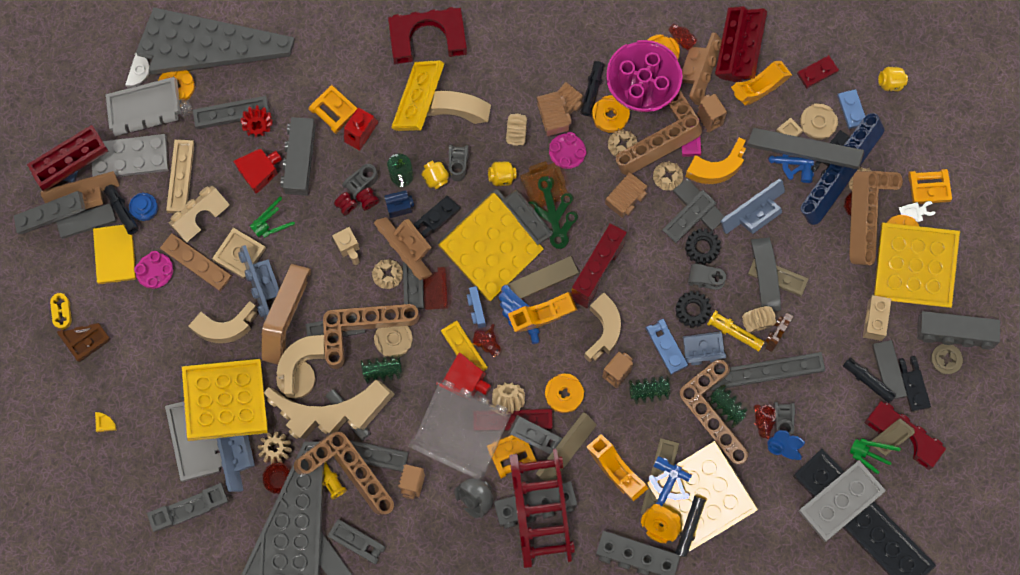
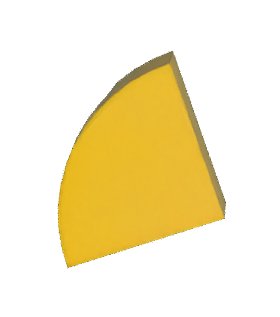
[95,412,117,432]

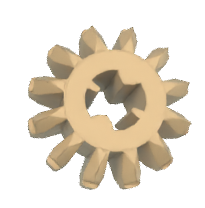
[506,114,527,146]
[742,306,776,332]
[492,382,525,414]
[258,432,292,466]

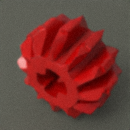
[240,105,273,138]

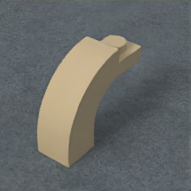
[426,91,491,124]
[584,293,621,362]
[188,301,258,343]
[277,335,325,398]

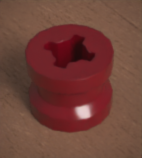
[356,187,379,211]
[334,192,358,216]

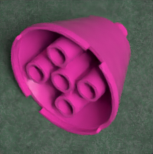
[606,40,682,112]

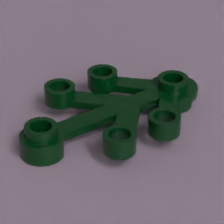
[528,176,578,249]

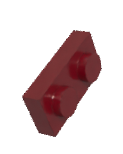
[797,55,839,89]

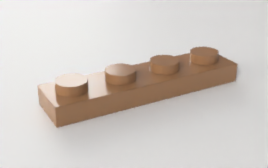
[160,233,232,292]

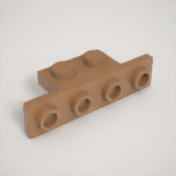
[682,33,722,105]
[41,171,119,209]
[374,217,432,280]

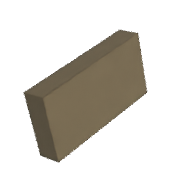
[872,419,915,456]

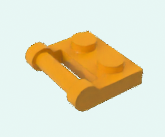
[309,85,357,134]
[908,169,952,204]
[487,435,536,479]

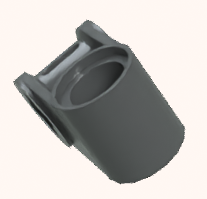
[449,144,468,181]
[342,164,378,200]
[688,264,726,290]
[773,402,795,436]

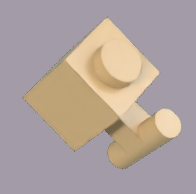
[332,227,360,265]

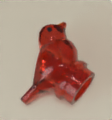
[668,24,697,51]
[472,324,501,358]
[754,404,776,439]

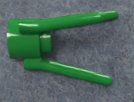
[250,196,295,238]
[850,438,901,474]

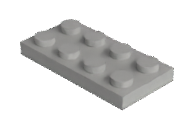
[92,134,169,177]
[798,460,886,542]

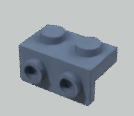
[683,331,726,365]

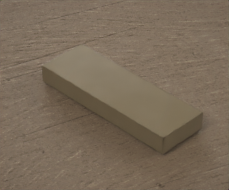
[748,260,808,297]

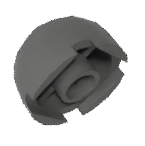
[454,478,494,519]

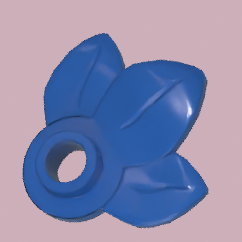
[767,430,805,460]

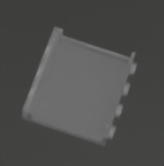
[408,380,511,480]

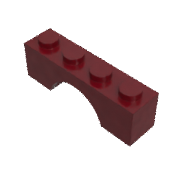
[864,401,946,470]

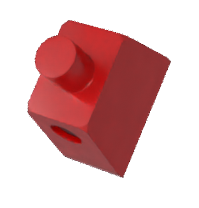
[344,107,379,151]
[233,149,282,194]
[441,353,491,397]

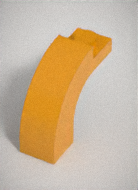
[731,61,792,105]
[685,137,746,184]
[508,292,577,332]
[586,434,648,502]

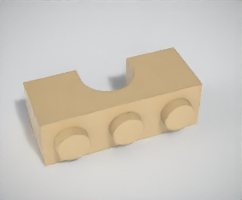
[169,186,229,242]

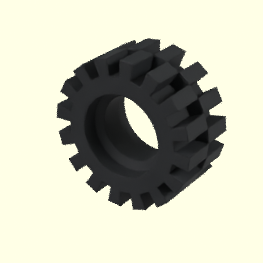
[685,228,721,265]
[675,291,711,328]

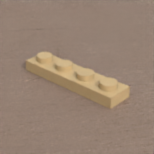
[166,140,195,213]

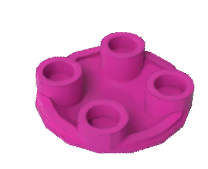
[549,132,586,169]
[134,251,173,289]

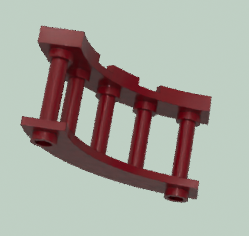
[509,449,575,568]

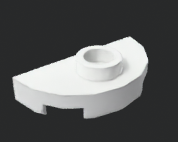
[125,53,150,87]

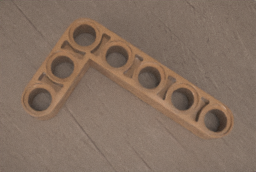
[616,90,702,175]
[849,171,903,265]
[262,264,311,365]
[323,304,419,369]
[680,360,749,464]
[294,432,394,515]

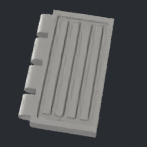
[106,77,181,136]
[165,401,222,482]

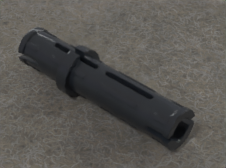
[580,61,605,117]
[104,184,139,235]
[843,357,897,404]
[675,496,706,557]

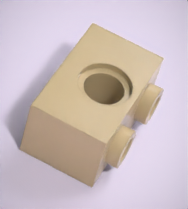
[863,295,891,341]

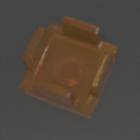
[520,161,569,209]

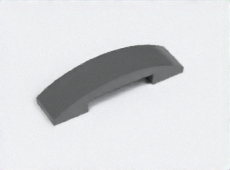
[751,237,781,312]
[147,483,228,532]

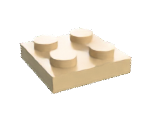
[212,228,266,279]

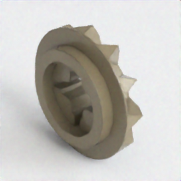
[931,344,963,375]

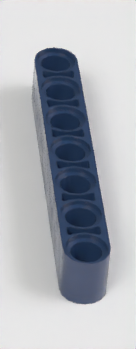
[800,113,885,225]

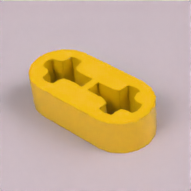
[50,293,71,330]

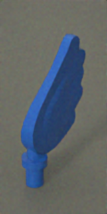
[499,285,540,344]

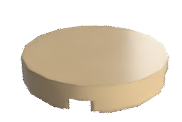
[800,104,838,140]
[374,326,413,358]
[276,362,316,399]

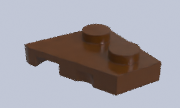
[765,313,793,352]
[57,323,111,362]

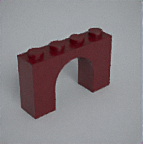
[388,7,467,64]
[571,223,627,309]

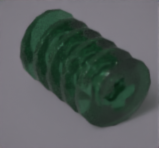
[387,153,413,187]
[361,354,402,384]
[628,376,670,404]
[706,384,748,428]

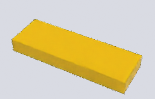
[441,321,488,371]

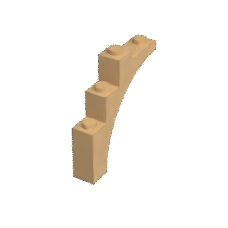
[264,380,395,439]

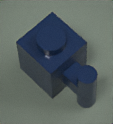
[384,190,414,218]

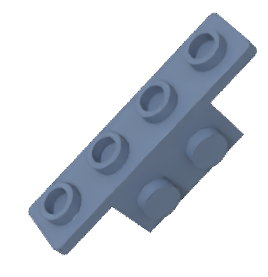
[721,179,785,234]
[238,245,279,320]
[217,435,255,492]

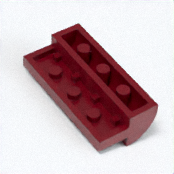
[715,6,767,82]
[27,125,109,192]

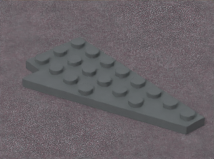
[136,7,295,74]
[241,442,325,575]

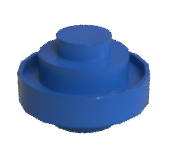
[129,193,158,221]

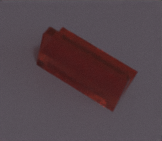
[423,267,448,310]

